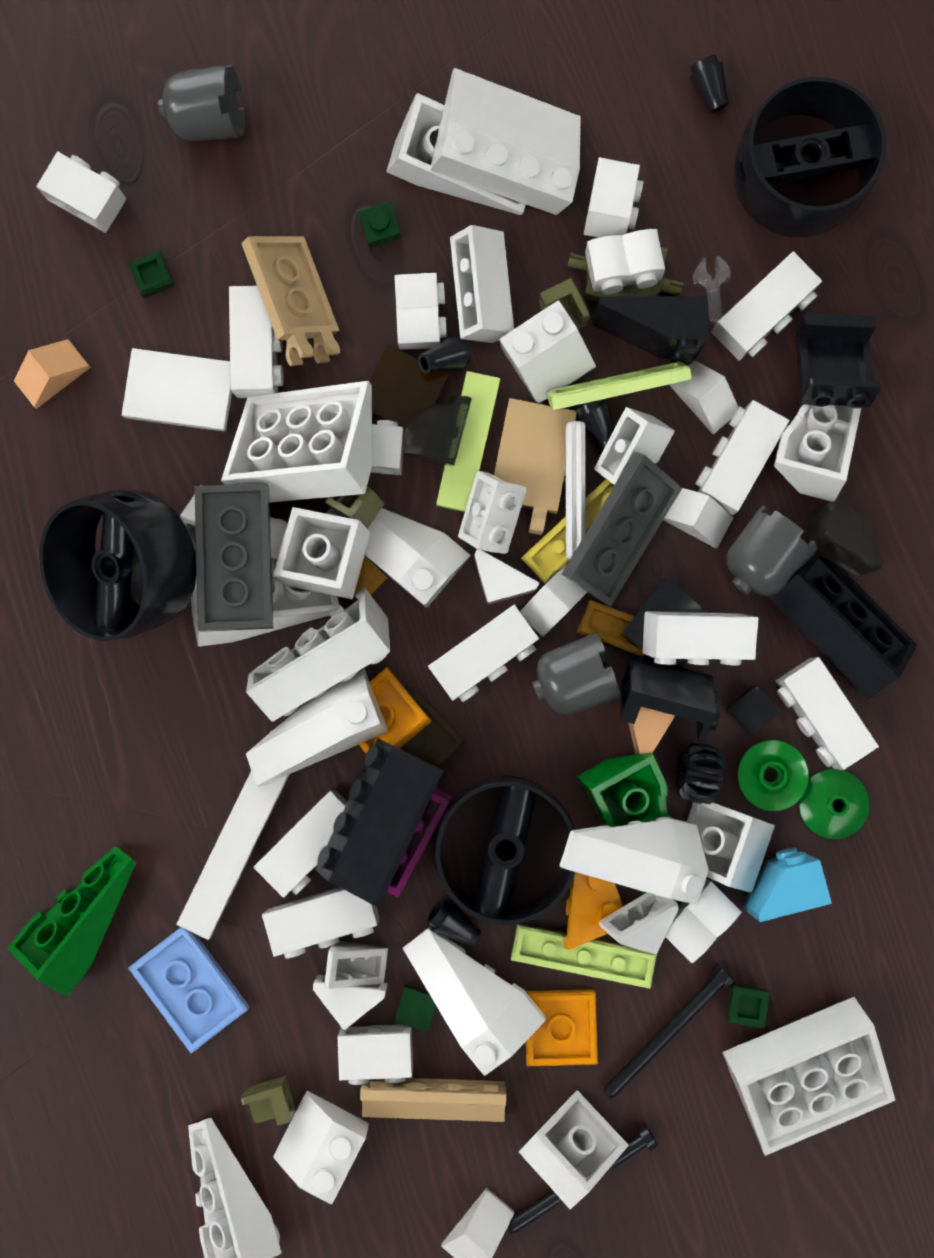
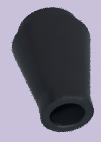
[690,55,729,113]
[418,336,471,374]
[576,399,615,451]
[427,899,481,948]

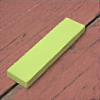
[547,361,692,410]
[436,371,500,512]
[511,924,657,989]

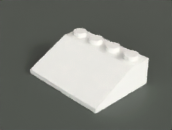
[430,68,581,215]
[221,381,372,502]
[723,997,896,1156]

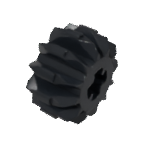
[676,743,726,805]

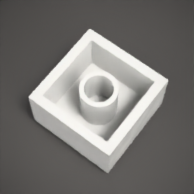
[274,507,371,599]

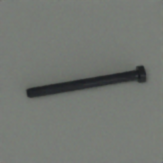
[604,964,735,1098]
[507,1123,659,1233]

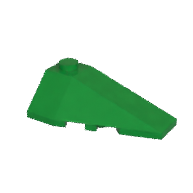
[577,752,670,896]
[7,846,137,997]

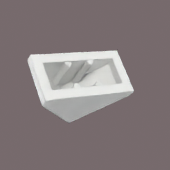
[669,360,739,435]
[663,488,734,549]
[474,549,539,605]
[520,564,587,637]
[599,893,679,954]
[324,941,388,989]
[313,974,388,1030]
[441,1188,514,1258]

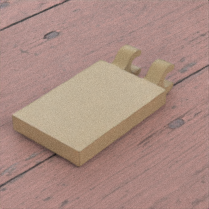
[241,236,340,366]
[494,398,577,535]

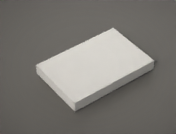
[121,348,232,432]

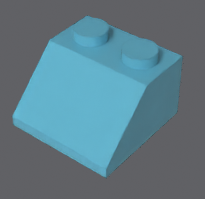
[742,848,832,922]

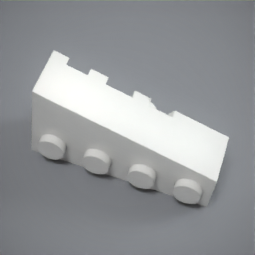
[246,587,390,722]

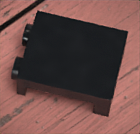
[796,313,880,408]
[620,654,720,741]

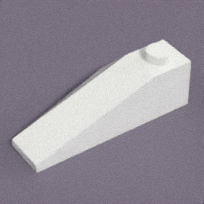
[386,93,526,215]
[774,404,861,502]
[326,496,471,608]
[191,577,339,647]
[246,668,389,787]
[560,817,709,905]
[403,926,547,1076]
[188,1118,282,1258]

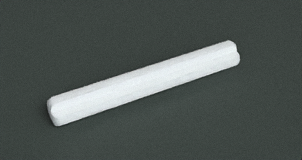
[566,421,586,559]

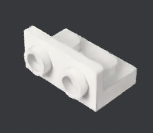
[458,470,526,554]

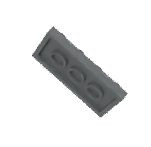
[562,452,682,607]
[194,483,274,632]

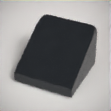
[727,685,781,735]

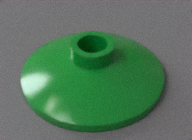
[737,740,809,811]
[798,769,869,839]

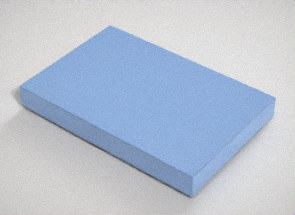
[128,927,250,1053]

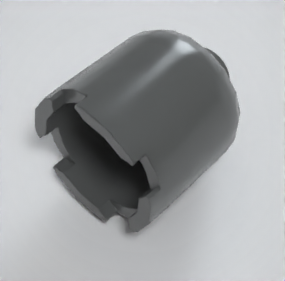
[158,65,246,142]
[726,506,818,596]
[532,632,621,715]

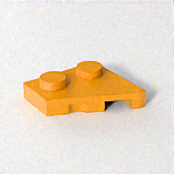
[563,872,623,950]

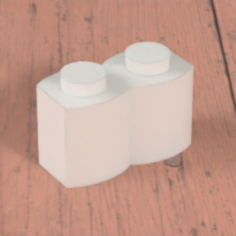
[585,229,665,295]
[395,273,447,350]
[665,878,741,963]

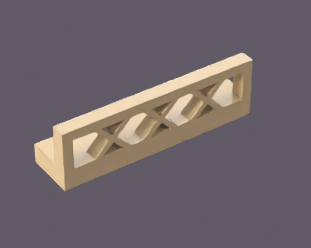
[360,1078,506,1122]

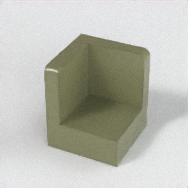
[538,278,590,329]
[325,487,384,529]
[240,1075,296,1126]

